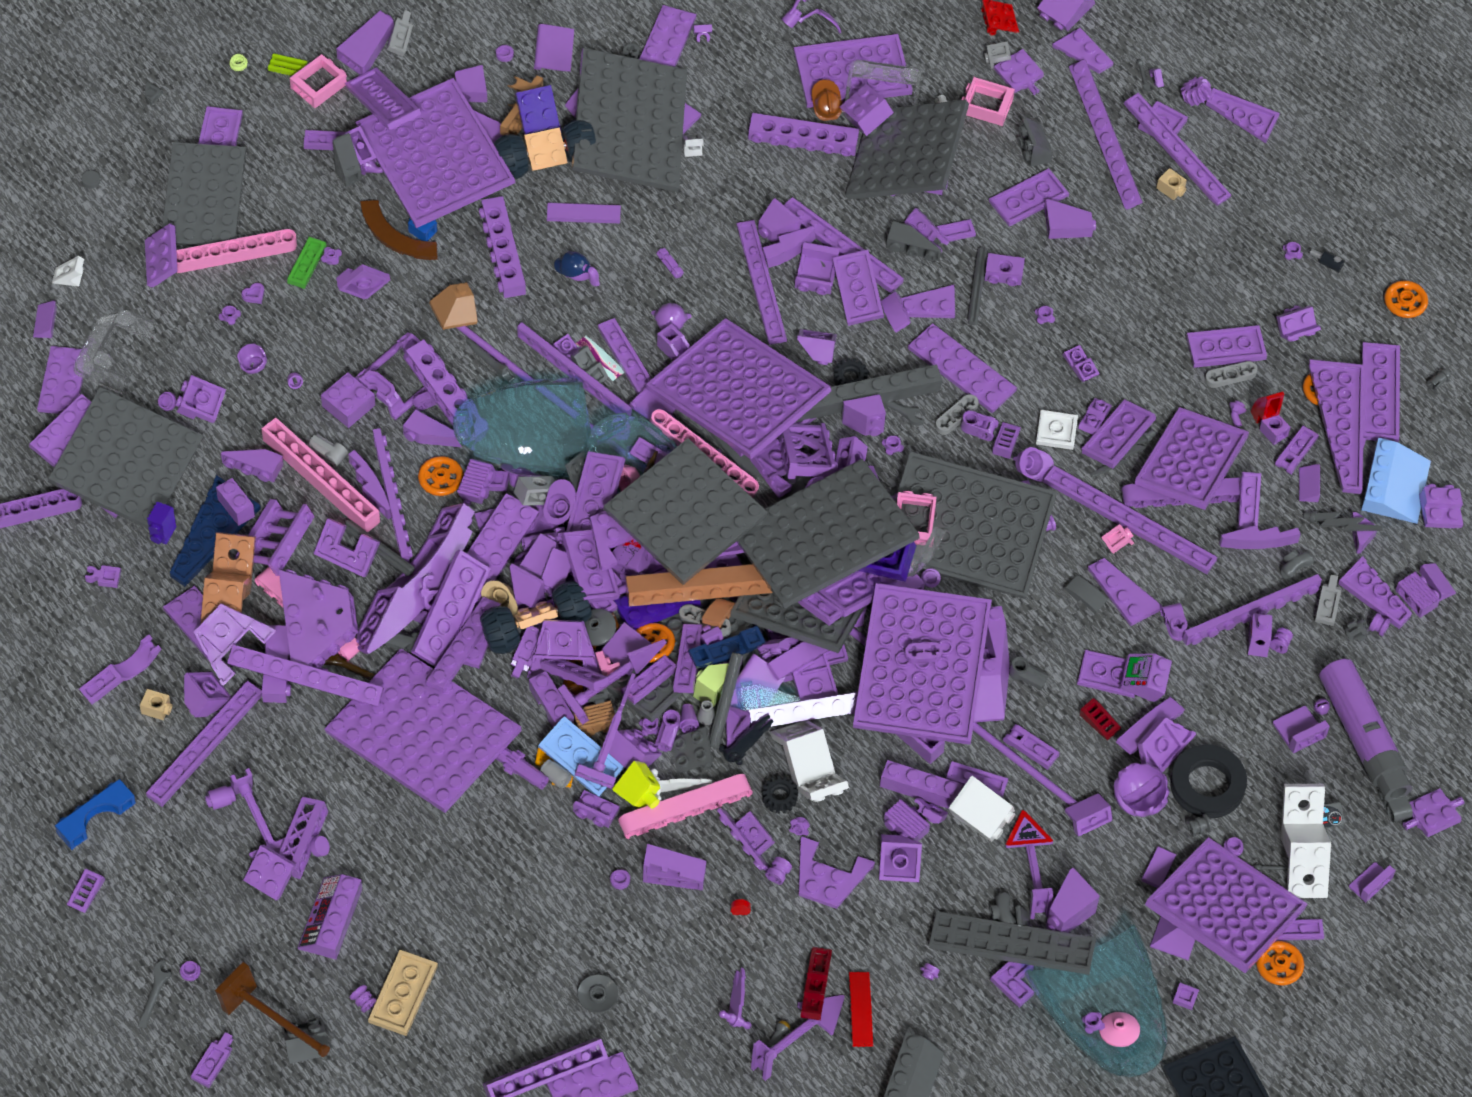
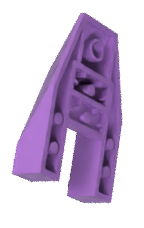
[974,606,1010,723]

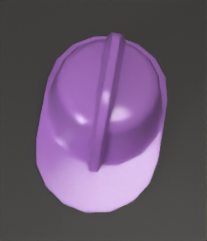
[1013,447,1054,482]
[500,464,541,488]
[543,479,576,525]

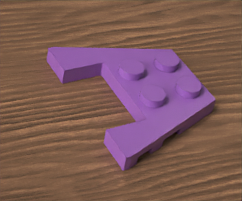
[750,439,825,498]
[590,511,634,572]
[194,603,277,686]
[527,619,601,678]
[792,645,855,714]
[799,837,875,909]

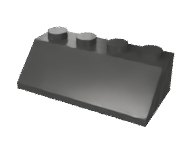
[884,1032,944,1097]

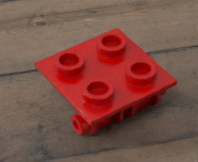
[981,0,1019,35]

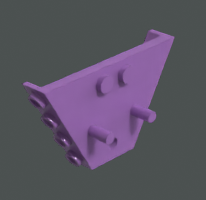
[279,569,358,668]

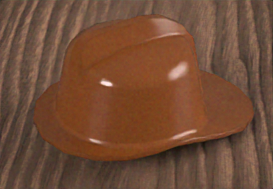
[812,79,842,121]

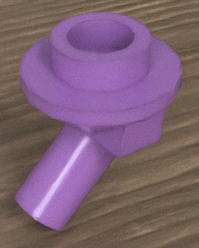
[1229,400,1247,427]

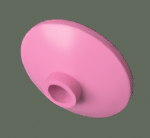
[1099,1012,1140,1047]

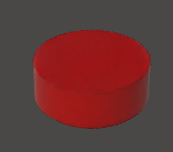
[731,899,751,915]

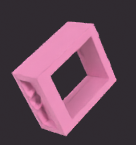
[290,54,347,108]
[962,77,1015,126]
[897,491,936,546]

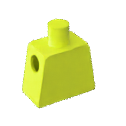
[612,761,660,809]

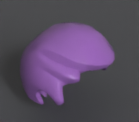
[1114,763,1169,817]

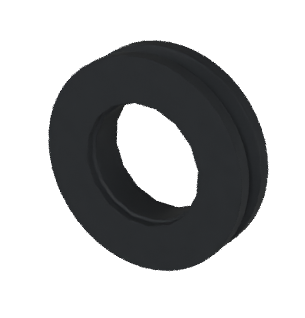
[1170,745,1247,818]

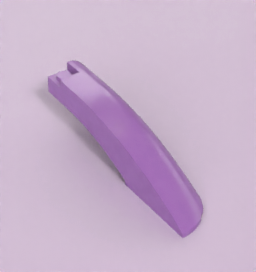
[356,503,475,654]

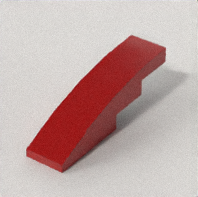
[849,972,873,1047]

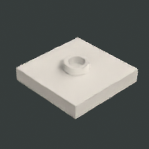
[1036,410,1078,450]

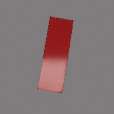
[1251,391,1285,423]

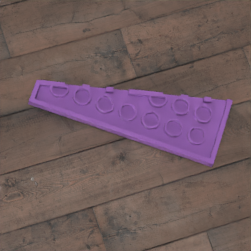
[1309,359,1365,494]

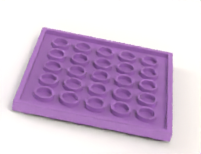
[1145,837,1307,973]

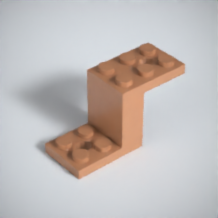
[200,532,256,625]

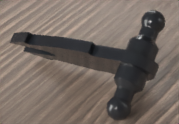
[719,715,774,765]

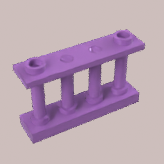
[234,499,315,576]

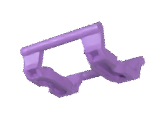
[355,332,444,420]

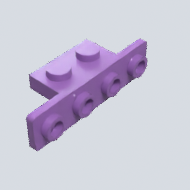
[717,808,775,871]

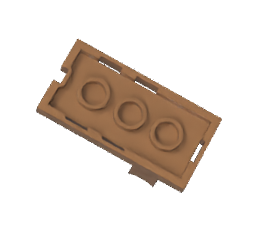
[500,76,543,136]

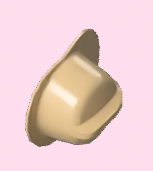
[481,580,518,620]

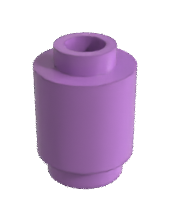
[205,785,236,810]

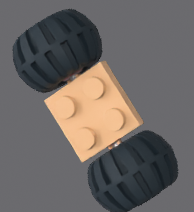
[494,120,596,179]
[480,581,592,654]

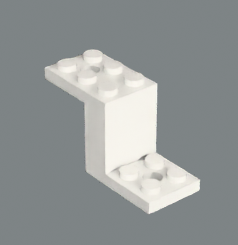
[770,720,849,802]
[1281,784,1331,898]

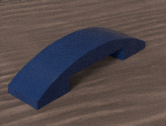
[688,626,765,668]

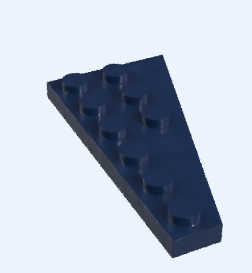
[170,475,261,587]

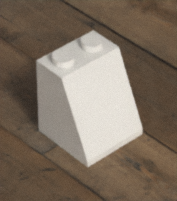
[949,776,1015,842]

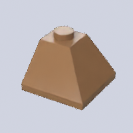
[429,282,478,330]

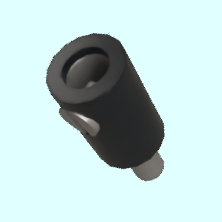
[1310,249,1345,273]

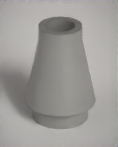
[697,700,716,725]

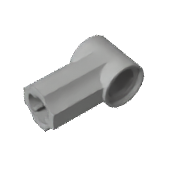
[308,434,348,468]

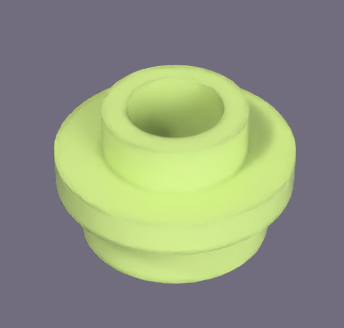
[229,54,248,71]

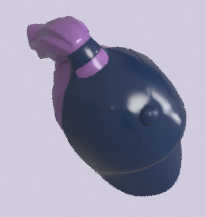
[554,251,600,286]

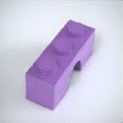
[529,671,574,728]

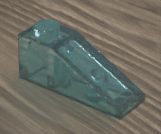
[735,681,800,711]

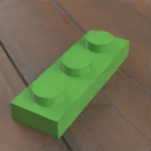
[287,237,327,289]

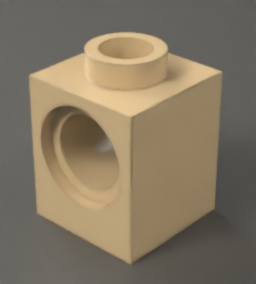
[1157,168,1187,200]
[140,689,172,720]

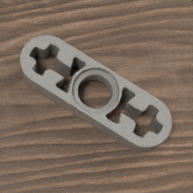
[1205,361,1257,388]
[935,395,979,435]
[679,604,731,638]

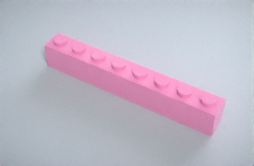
[262,418,380,532]

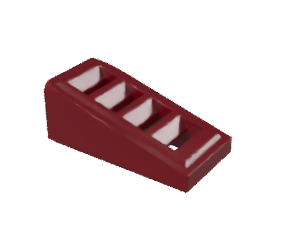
[1079,698,1121,741]

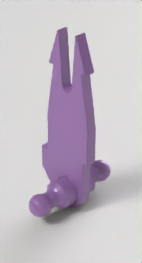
[719,968,751,1030]

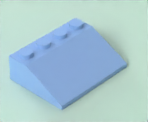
[1362,438,1431,524]

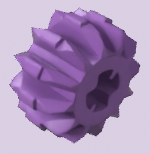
[1181,77,1212,106]

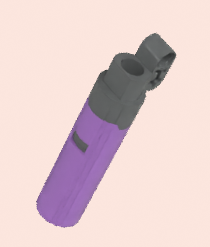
[1319,659,1413,822]

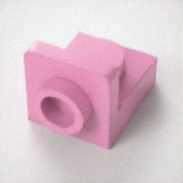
[1101,524,1134,554]
[595,651,621,676]

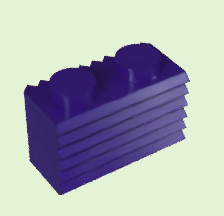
[147,502,177,545]

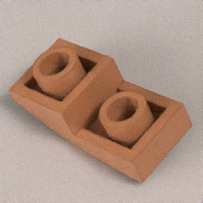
[702,598,735,628]

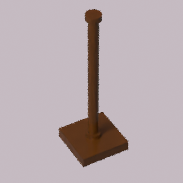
[215,962,330,1057]

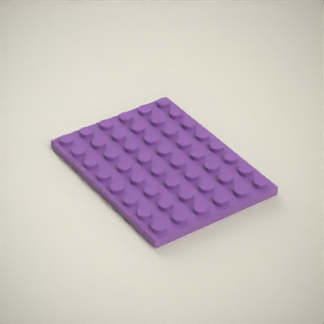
[356,78,515,228]
[646,318,831,459]
[853,583,992,745]
[325,649,522,813]

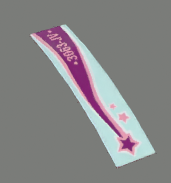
[575,336,624,381]

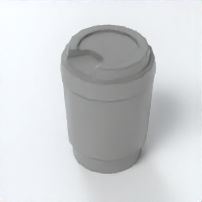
[540,759,572,788]

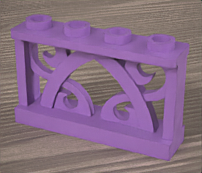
[778,423,838,479]

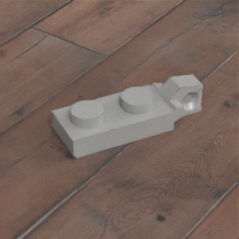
[387,10,413,57]
[1315,575,1341,626]

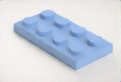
[538,716,624,797]

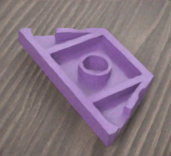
[1137,717,1196,773]

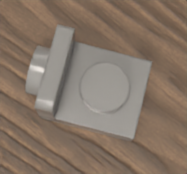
[984,41,1011,69]

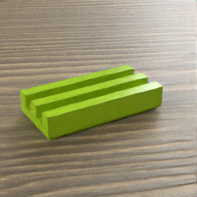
[268,54,308,76]

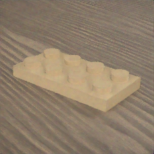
[368,950,438,1036]

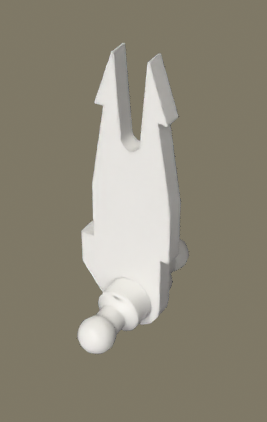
[651,769,712,801]

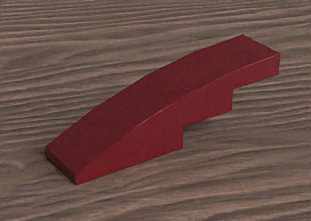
[800,947,832,1021]

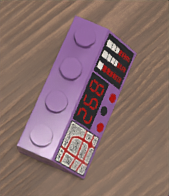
[298,874,362,959]

